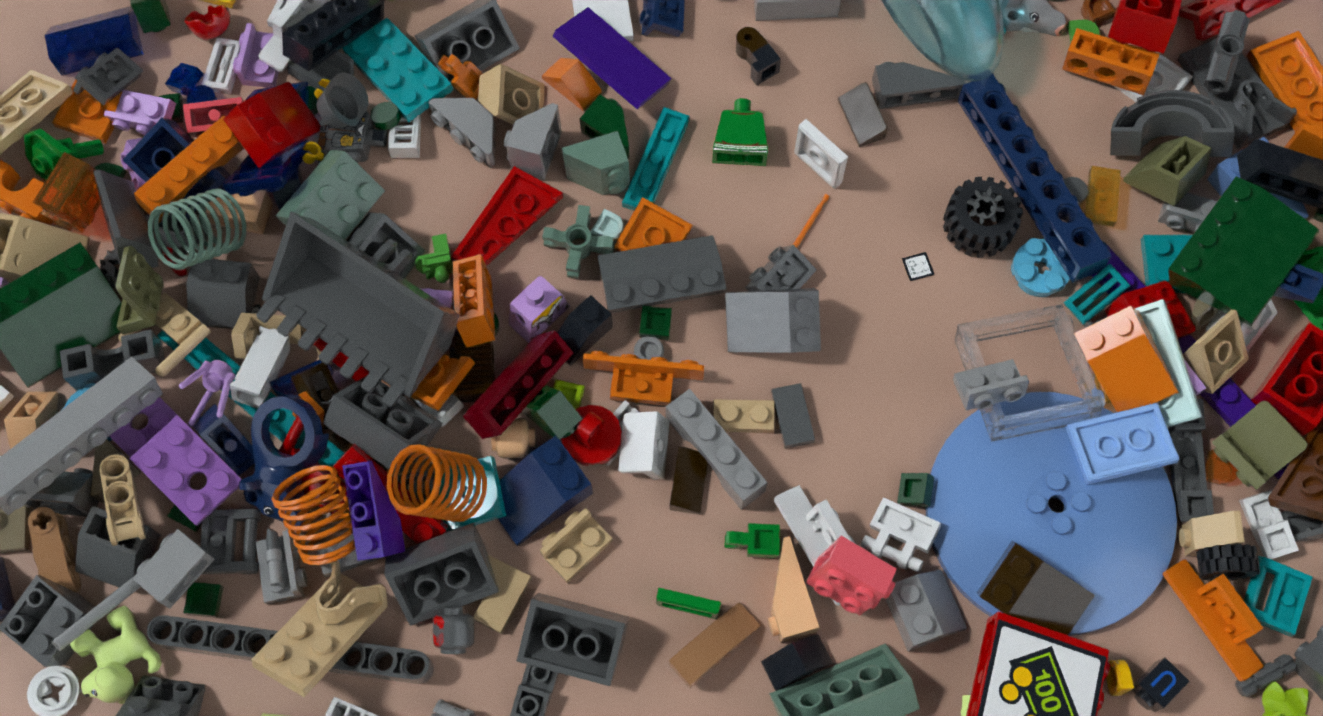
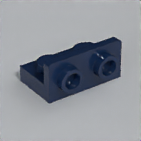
[639,0,685,37]

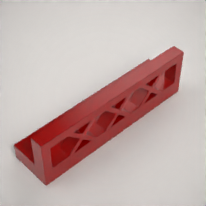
[1179,0,1283,41]

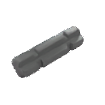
[1235,654,1297,697]

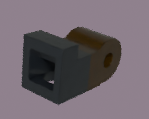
[736,27,781,85]

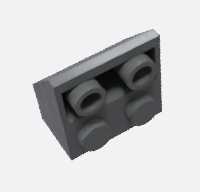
[75,506,161,588]
[0,575,95,667]
[116,675,205,716]

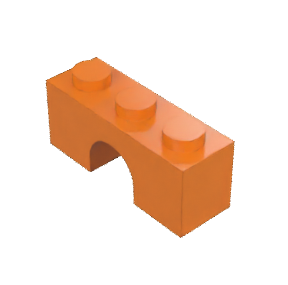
[0,160,68,225]

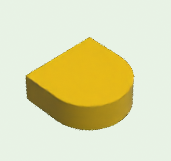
[1106,659,1134,696]

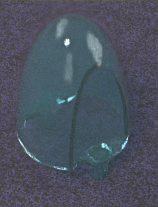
[881,0,1004,81]

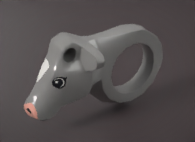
[994,0,1067,36]

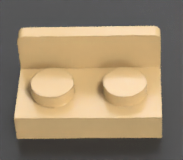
[540,508,613,583]

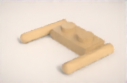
[118,292,211,377]

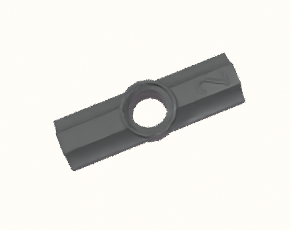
[1203,10,1250,94]

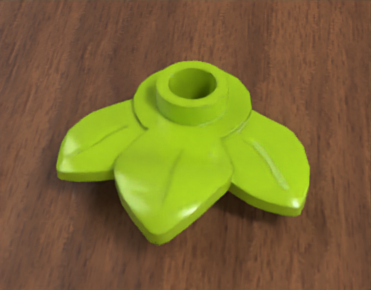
[1262,681,1309,716]

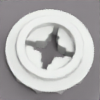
[27,666,82,716]

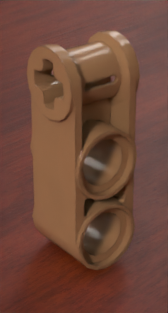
[28,507,81,592]

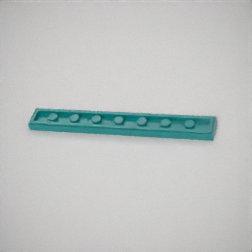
[157,331,344,476]

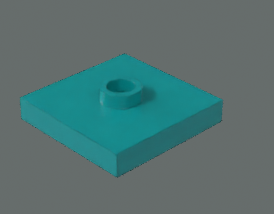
[439,455,506,532]

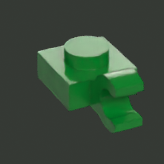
[724,523,780,558]

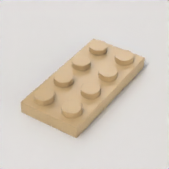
[0,70,73,156]

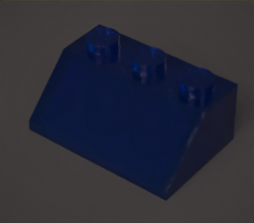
[44,6,144,76]

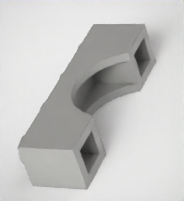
[666,389,767,510]

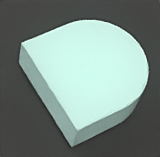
[590,209,625,243]

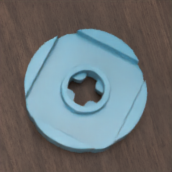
[1011,238,1070,297]

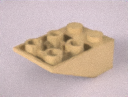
[0,213,90,282]

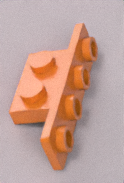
[583,351,704,406]
[1163,559,1264,681]

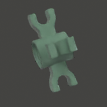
[542,205,614,279]

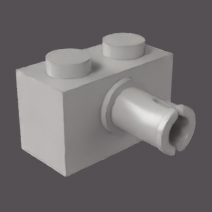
[133,529,215,609]

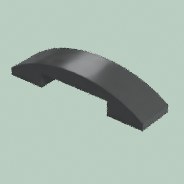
[1168,399,1214,522]

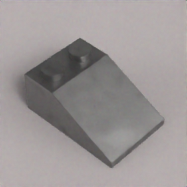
[725,288,821,353]

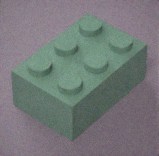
[276,150,385,239]

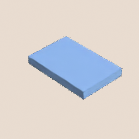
[1066,403,1179,485]

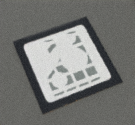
[902,252,934,281]

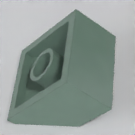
[562,131,630,195]

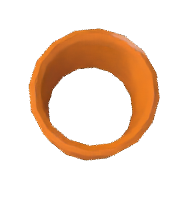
[387,444,487,522]
[271,465,356,566]

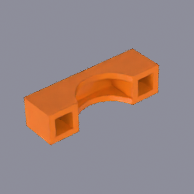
[134,115,244,223]

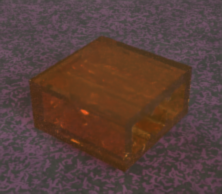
[33,152,101,233]

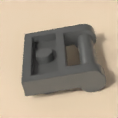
[200,509,262,574]

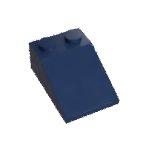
[498,437,593,546]

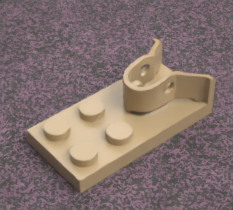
[251,560,388,697]

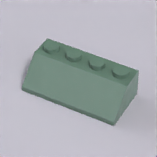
[769,643,920,716]

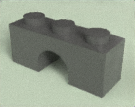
[60,329,165,391]

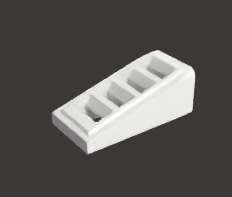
[388,114,421,158]

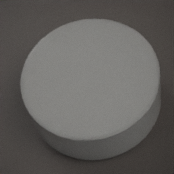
[634,337,664,360]

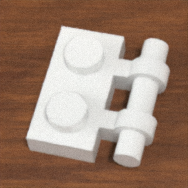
[861,497,941,572]

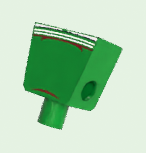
[712,98,768,166]

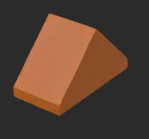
[542,58,602,111]

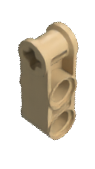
[99,454,146,546]

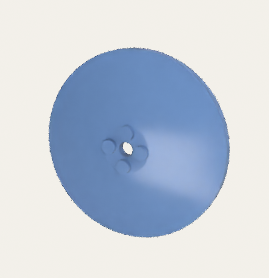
[925,392,1177,636]

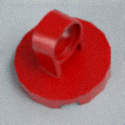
[561,405,622,466]

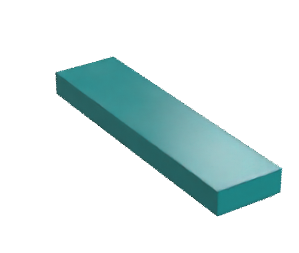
[622,107,690,211]

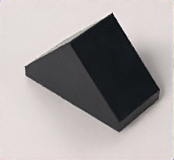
[761,634,833,691]

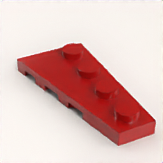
[451,166,564,266]

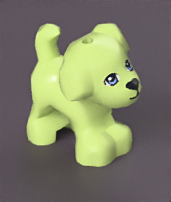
[70,606,162,704]

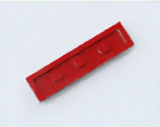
[333,443,448,544]

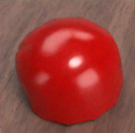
[184,5,231,41]

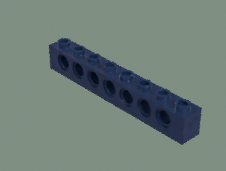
[958,74,1111,283]

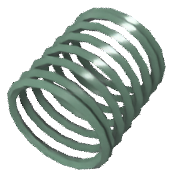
[148,189,247,270]

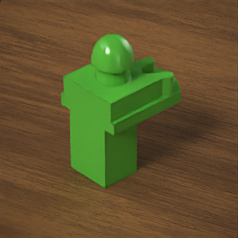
[415,233,453,283]

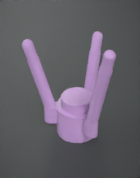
[179,360,235,427]

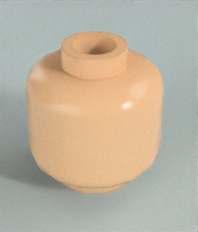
[491,418,536,459]

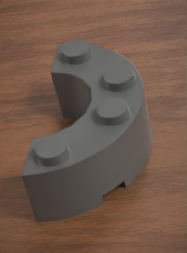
[1110,90,1235,157]

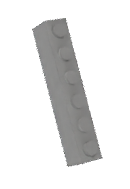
[0,356,163,515]

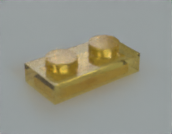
[1085,166,1121,227]

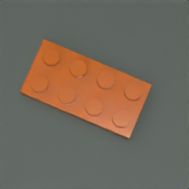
[1246,31,1323,133]

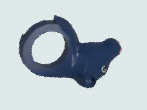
[239,394,329,533]

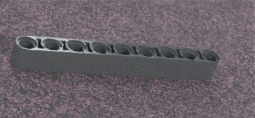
[147,615,434,684]

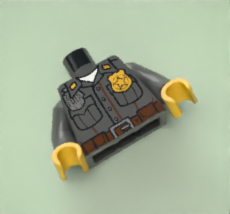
[302,79,388,164]

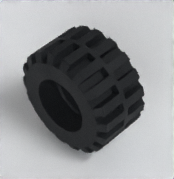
[943,176,1023,258]

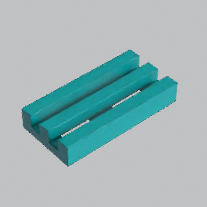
[1063,264,1130,326]

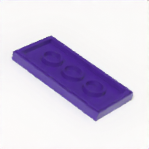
[552,7,672,110]

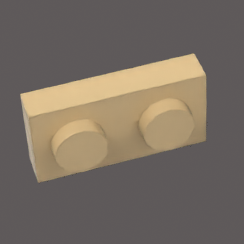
[713,399,774,433]

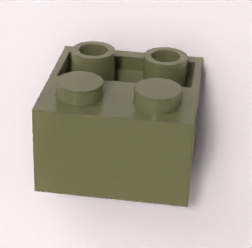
[1123,136,1211,206]

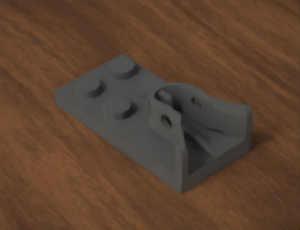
[1178,38,1297,149]

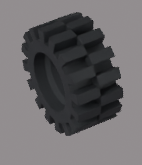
[1196,544,1260,581]

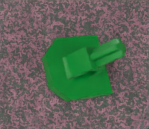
[24,128,104,197]

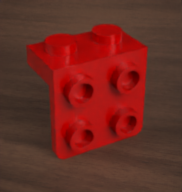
[1104,281,1195,339]

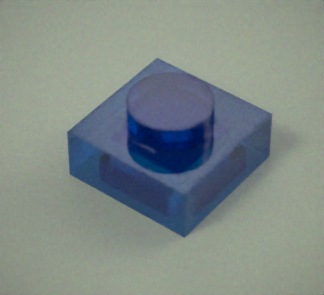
[165,63,204,96]

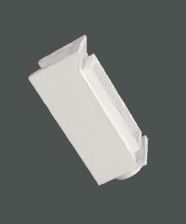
[230,326,290,408]

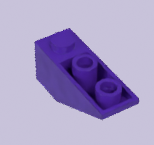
[342,461,405,561]

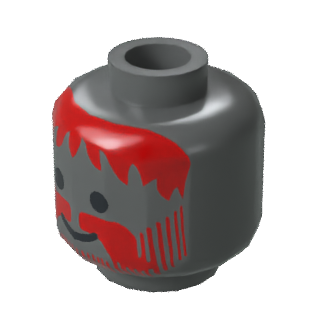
[432,606,474,654]

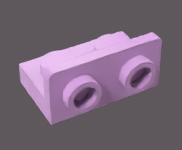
[233,23,279,88]
[103,90,176,135]

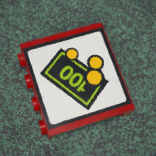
[966,611,1110,716]

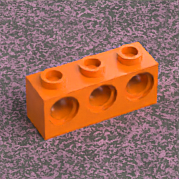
[1062,28,1160,95]
[453,254,495,348]

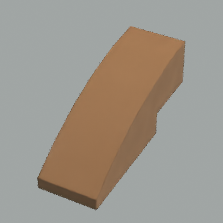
[669,602,761,688]

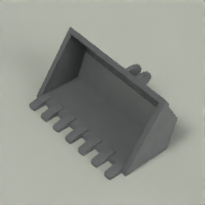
[256,212,459,407]

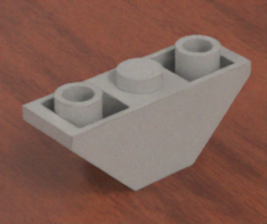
[428,98,496,168]

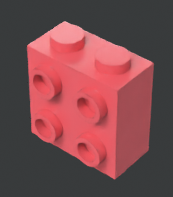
[806,535,897,616]

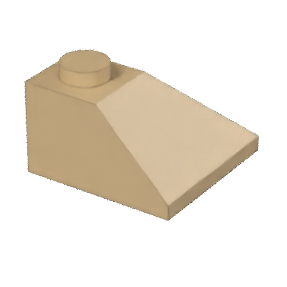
[478,64,545,125]

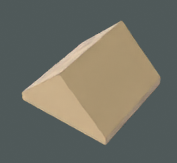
[1183,310,1249,394]

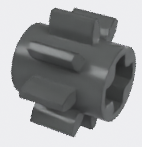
[967,186,1005,224]

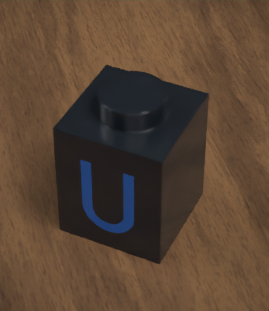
[1132,657,1190,712]

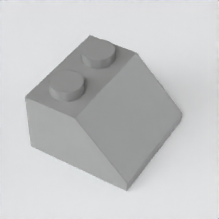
[504,103,562,181]
[885,570,967,652]

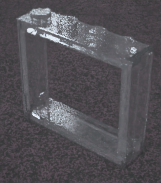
[955,304,1105,442]

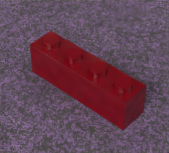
[462,330,573,439]

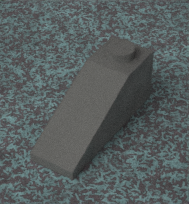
[872,62,966,109]

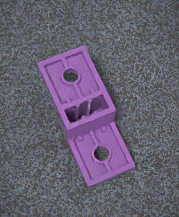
[110,397,242,526]

